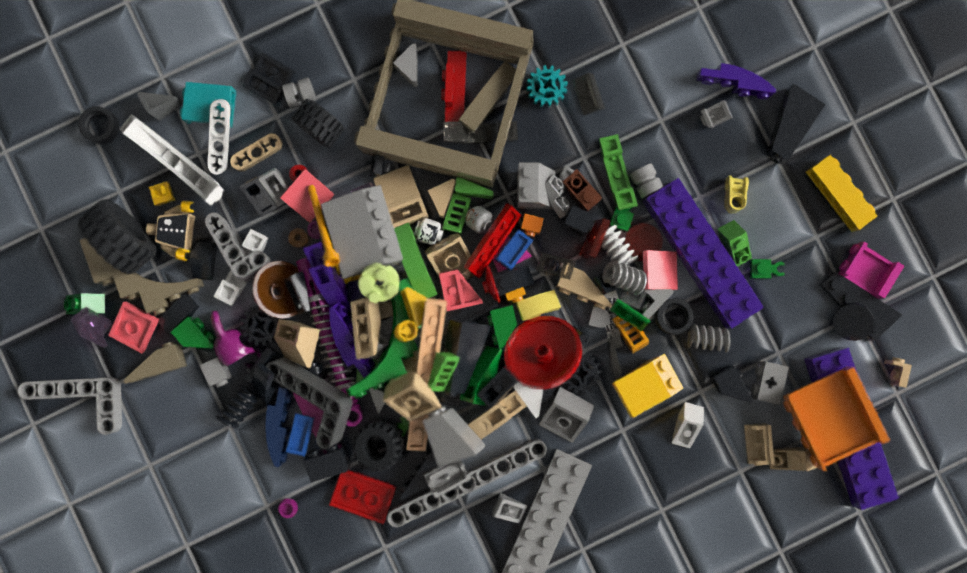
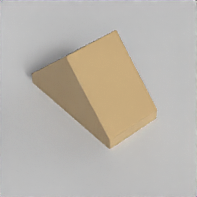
[428,179,456,219]

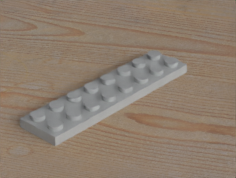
[501,449,592,573]

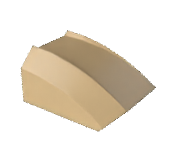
[425,233,474,280]
[383,370,441,421]

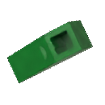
[460,346,502,406]

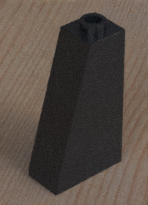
[766,83,826,164]
[438,319,491,396]

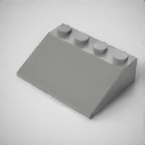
[321,185,403,279]

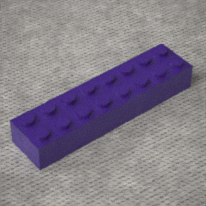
[643,178,764,329]
[804,347,899,510]

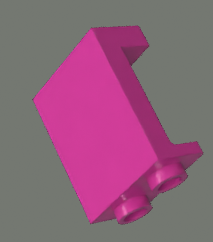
[839,241,904,299]

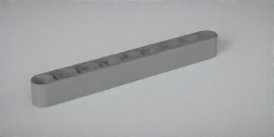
[388,439,547,527]

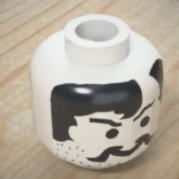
[414,218,444,246]

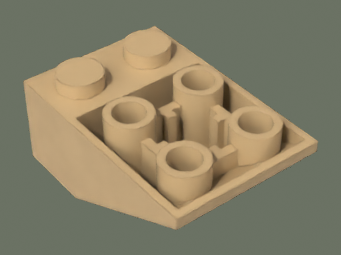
[373,165,429,228]

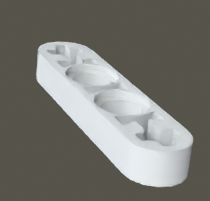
[208,99,230,174]

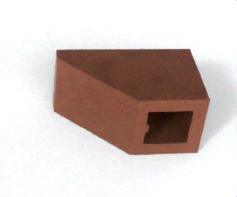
[563,170,602,212]

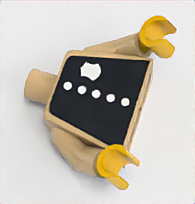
[146,201,195,261]

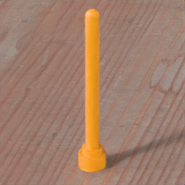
[308,185,340,267]

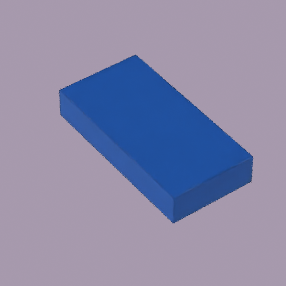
[495,229,533,271]
[286,413,315,457]

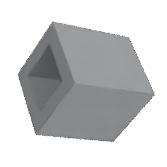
[200,357,232,388]

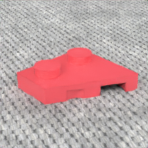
[438,269,483,311]

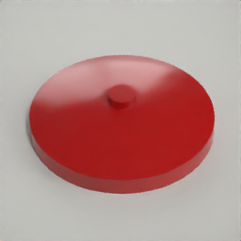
[504,316,582,390]

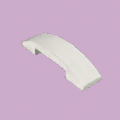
[214,229,268,306]

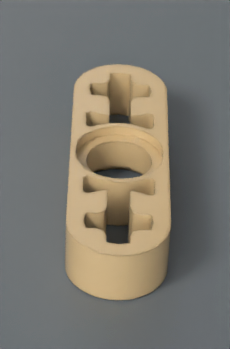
[230,134,282,172]

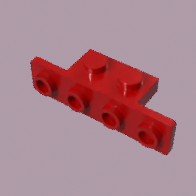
[441,51,467,127]

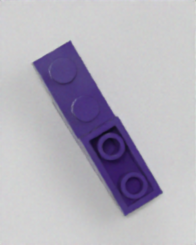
[696,63,776,99]
[303,241,351,312]
[329,302,375,378]

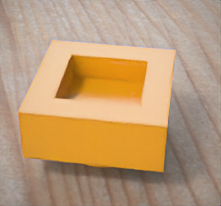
[505,287,526,303]

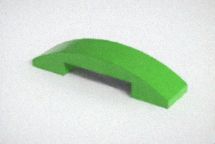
[599,134,637,211]
[394,223,438,298]

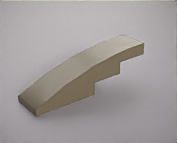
[458,62,516,133]

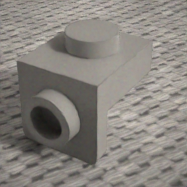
[700,100,733,128]

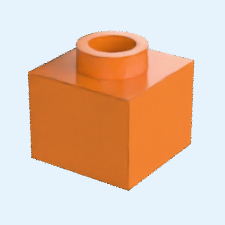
[521,214,544,237]

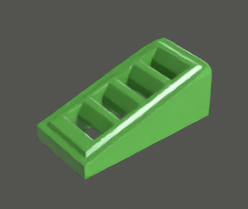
[455,177,493,199]
[442,193,471,235]
[428,352,459,391]

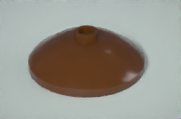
[252,261,299,319]

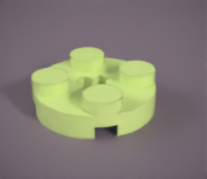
[359,263,399,303]

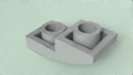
[545,174,571,218]

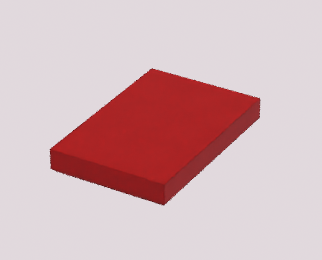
[329,470,397,524]

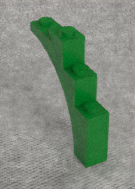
[346,278,423,398]

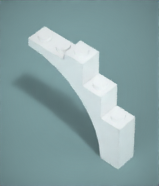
[119,114,224,205]

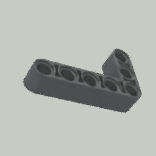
[266,357,352,449]

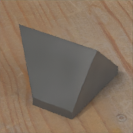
[138,92,182,121]

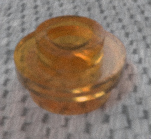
[288,228,308,248]

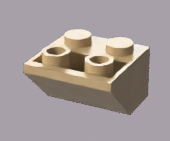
[274,319,320,368]

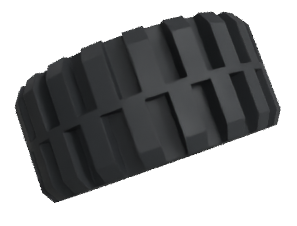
[78,199,157,274]

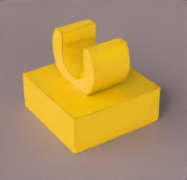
[149,181,175,206]

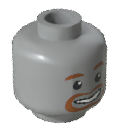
[465,206,494,234]

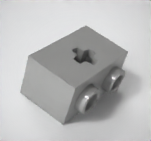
[751,361,789,405]

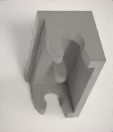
[423,460,471,498]

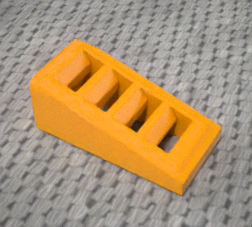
[612,316,649,354]

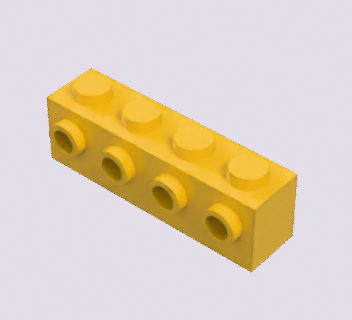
[806,155,877,232]

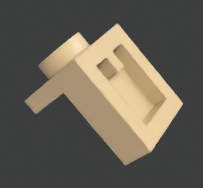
[884,357,912,388]

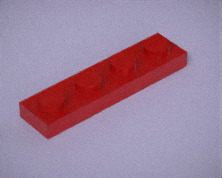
[464,203,522,278]

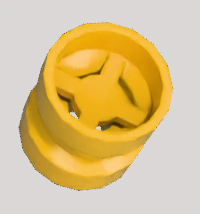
[394,321,418,342]

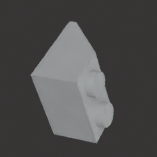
[539,387,594,443]

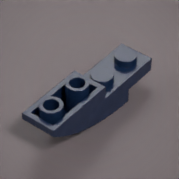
[265,386,292,467]

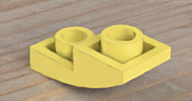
[516,290,561,321]

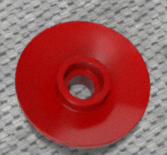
[482,266,500,303]

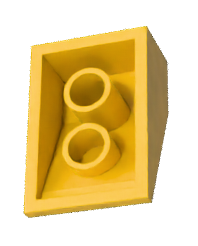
[612,354,683,418]

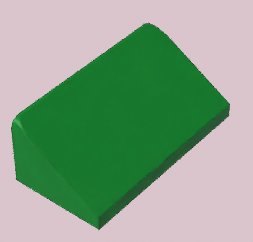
[609,299,650,331]

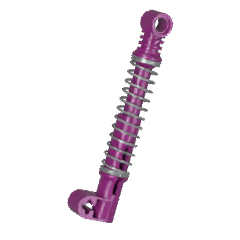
[296,258,363,426]

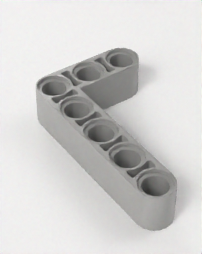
[18,377,122,435]

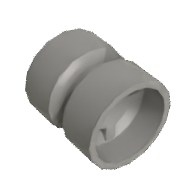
[282,77,316,109]
[630,163,664,199]

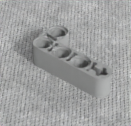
[205,213,271,281]

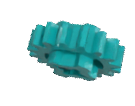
[527,65,568,108]

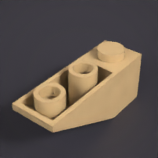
[556,264,612,310]

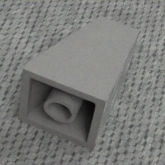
[517,163,555,209]
[423,407,485,467]

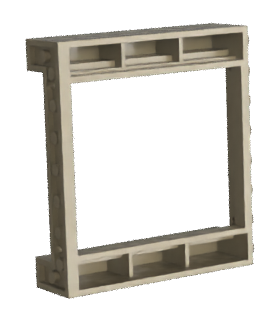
[354,0,533,188]

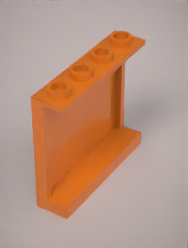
[783,366,890,471]

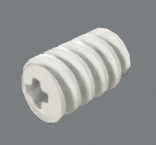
[598,225,638,265]

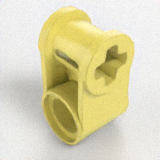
[724,175,749,214]

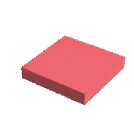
[280,169,335,223]
[643,250,678,290]
[108,301,159,353]

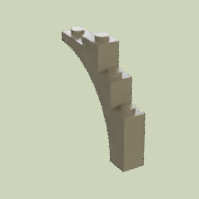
[79,239,205,316]

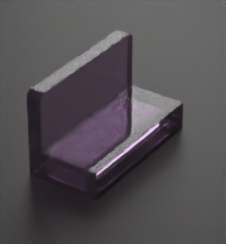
[71,307,113,348]

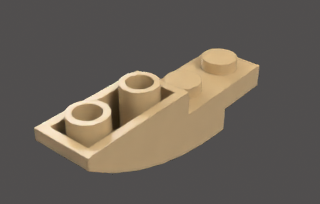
[467,390,526,439]

